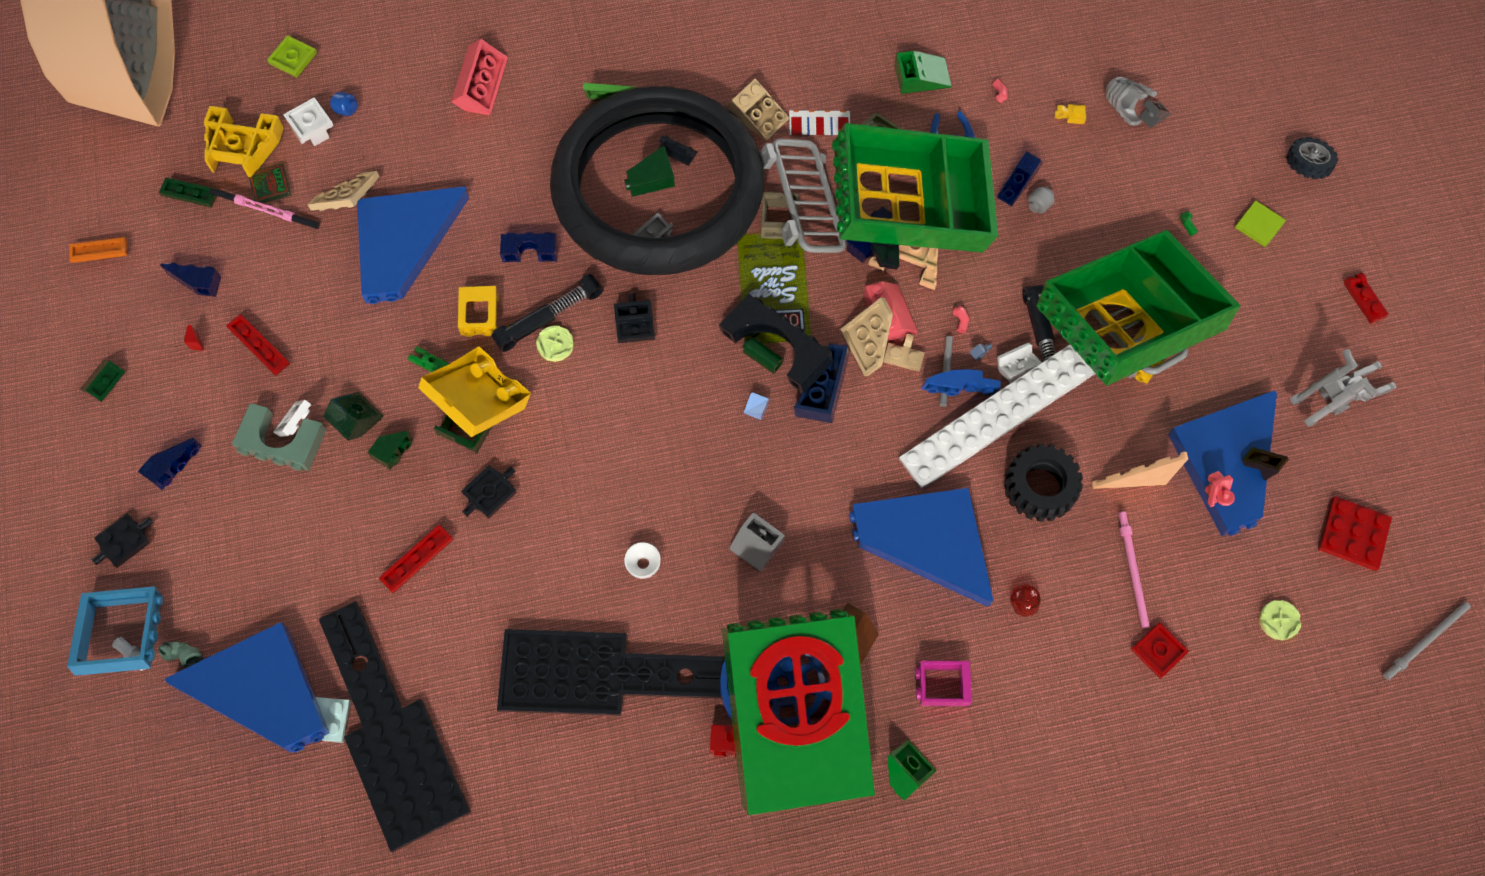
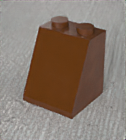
[843,602,879,665]

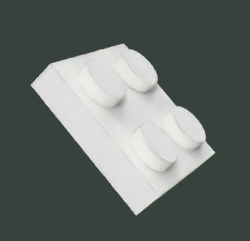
[273,400,311,437]

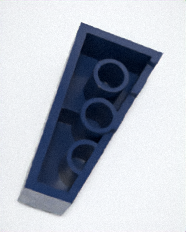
[794,343,849,423]

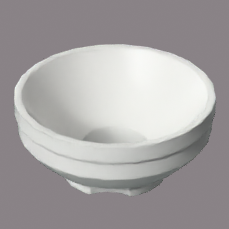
[624,542,661,579]

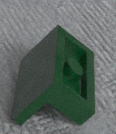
[80,360,125,402]

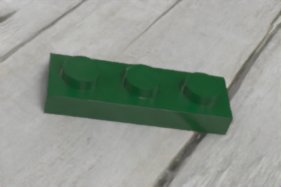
[159,177,217,208]

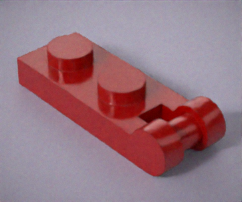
[1344,273,1389,324]

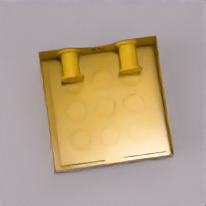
[418,346,531,437]

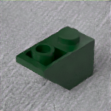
[367,431,413,470]

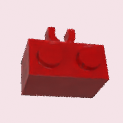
[710,725,736,758]

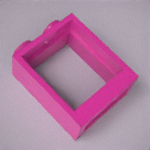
[915,661,972,706]

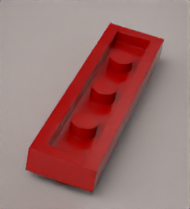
[226,314,290,376]
[379,525,453,593]

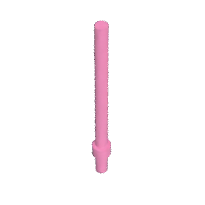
[1118,512,1150,628]

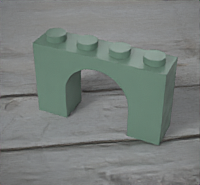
[232,403,327,471]

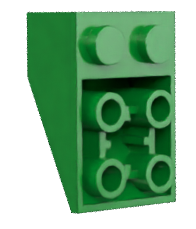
[894,51,952,94]

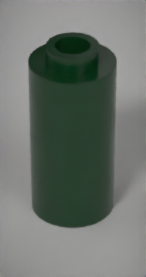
[742,337,784,374]

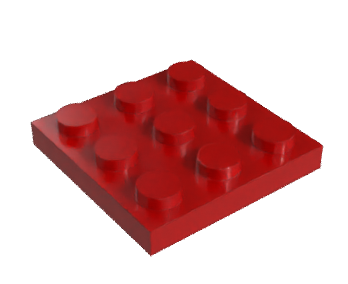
[1318,496,1392,571]

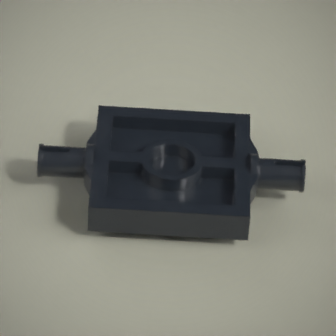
[461,465,517,519]
[91,513,154,568]

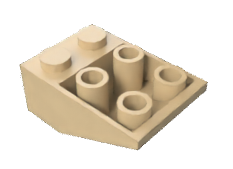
[725,78,790,141]

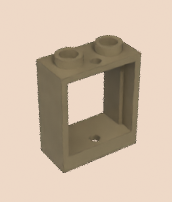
[761,192,799,240]

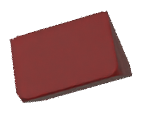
[184,325,204,350]

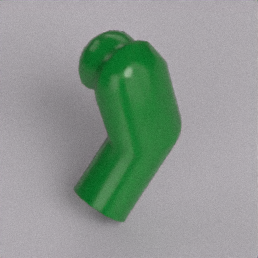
[1179,211,1198,237]

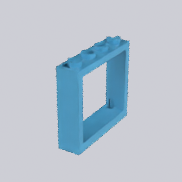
[67,587,163,676]

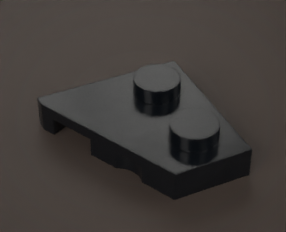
[870,242,899,270]

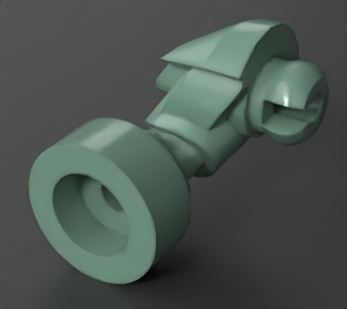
[158,641,202,667]

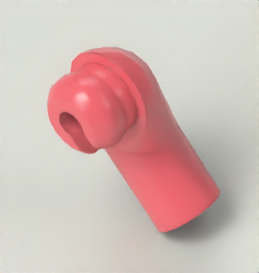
[952,306,970,333]

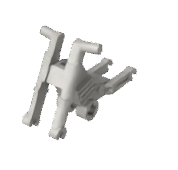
[1289,349,1397,427]

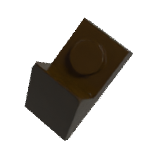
[1242,447,1289,481]

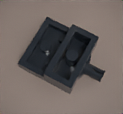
[614,293,655,344]

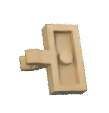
[883,334,925,372]

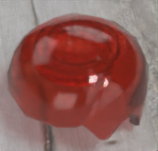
[1010,584,1041,617]

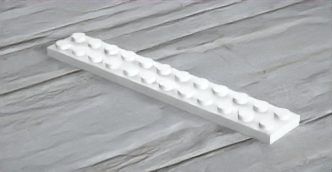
[899,345,1095,490]

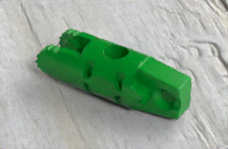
[407,346,449,372]

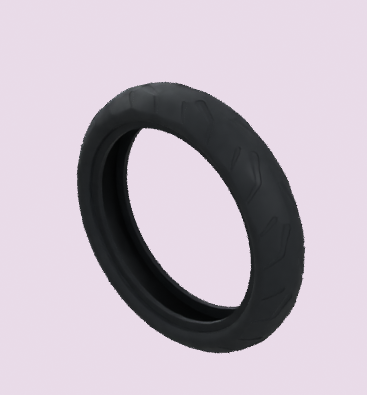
[550,86,765,275]

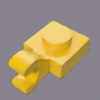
[1054,104,1086,124]

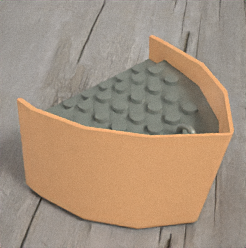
[20,0,175,127]

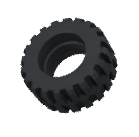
[1004,444,1083,522]

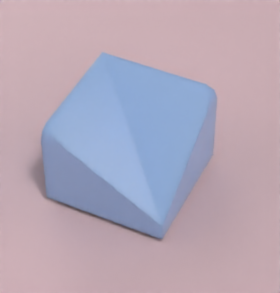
[744,392,769,420]

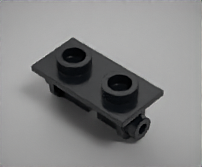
[657,135,698,166]

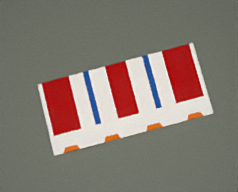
[789,110,850,135]

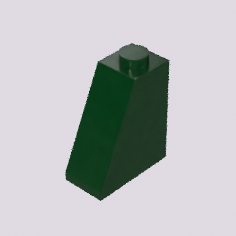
[624,146,675,197]

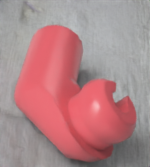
[992,79,1008,103]

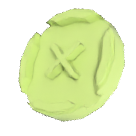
[536,325,574,362]
[1259,600,1301,640]

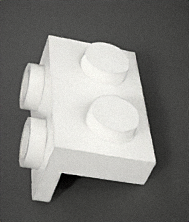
[997,343,1042,383]

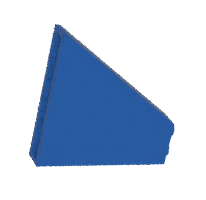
[357,186,469,304]
[1168,391,1277,536]
[849,488,994,606]
[165,622,329,753]

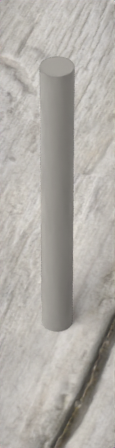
[939,336,953,407]

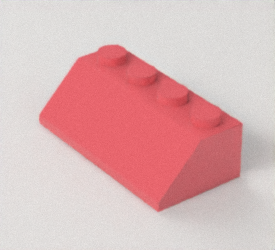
[451,38,508,115]

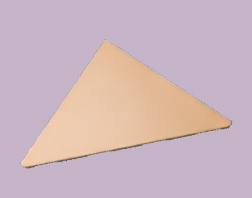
[1092,452,1188,489]

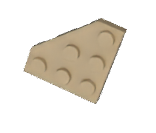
[307,171,380,211]
[840,298,893,376]

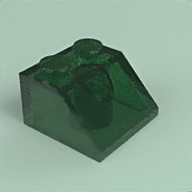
[323,392,383,441]

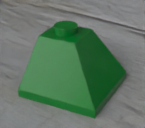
[888,739,937,801]

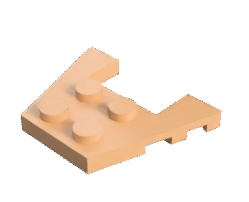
[868,245,938,290]

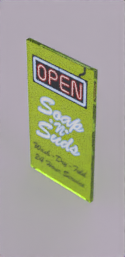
[738,234,811,343]

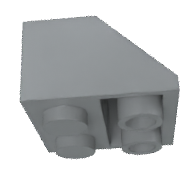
[729,513,785,572]

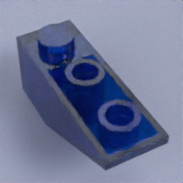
[997,151,1043,207]
[160,263,221,297]
[138,438,201,490]

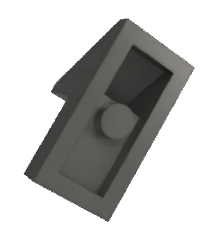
[1140,99,1171,128]

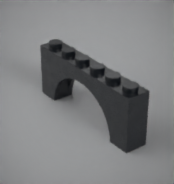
[719,294,834,394]

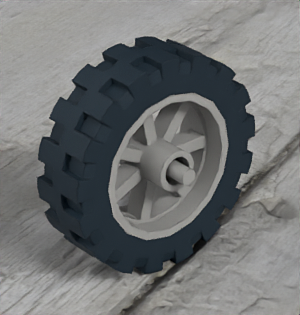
[1286,137,1338,179]

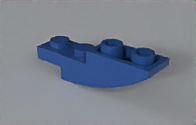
[921,369,1001,396]

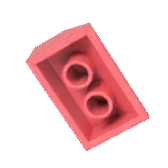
[863,281,918,342]

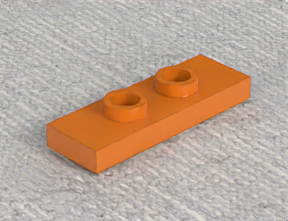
[69,237,127,263]

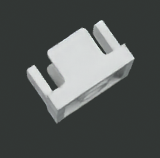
[283,98,334,146]

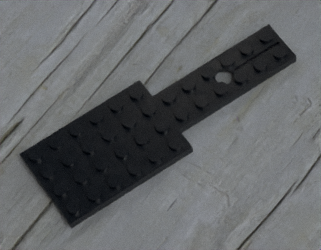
[319,601,471,853]
[497,629,729,716]

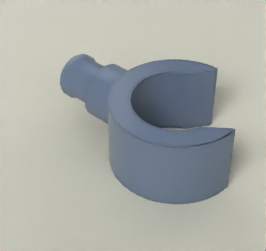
[970,344,992,361]

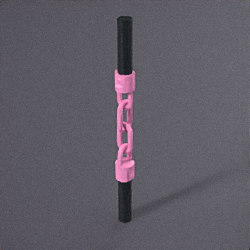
[209,187,320,229]

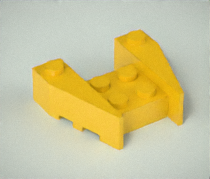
[204,106,284,178]

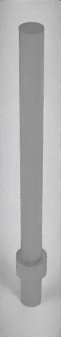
[1383,602,1471,680]

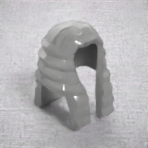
[1105,77,1157,126]

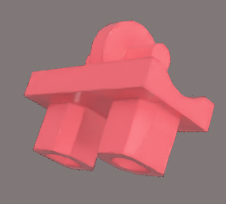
[1205,471,1235,507]

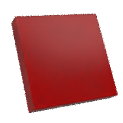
[1131,622,1190,679]

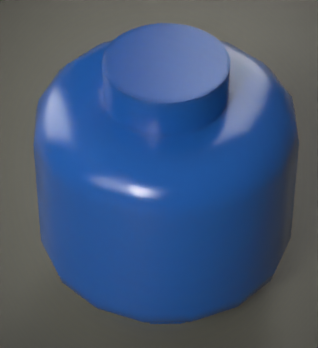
[330,91,358,116]

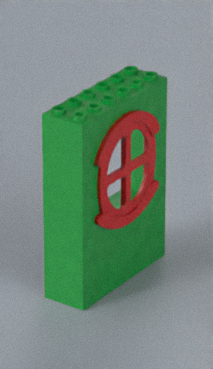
[721,609,875,815]

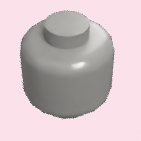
[1028,187,1055,214]

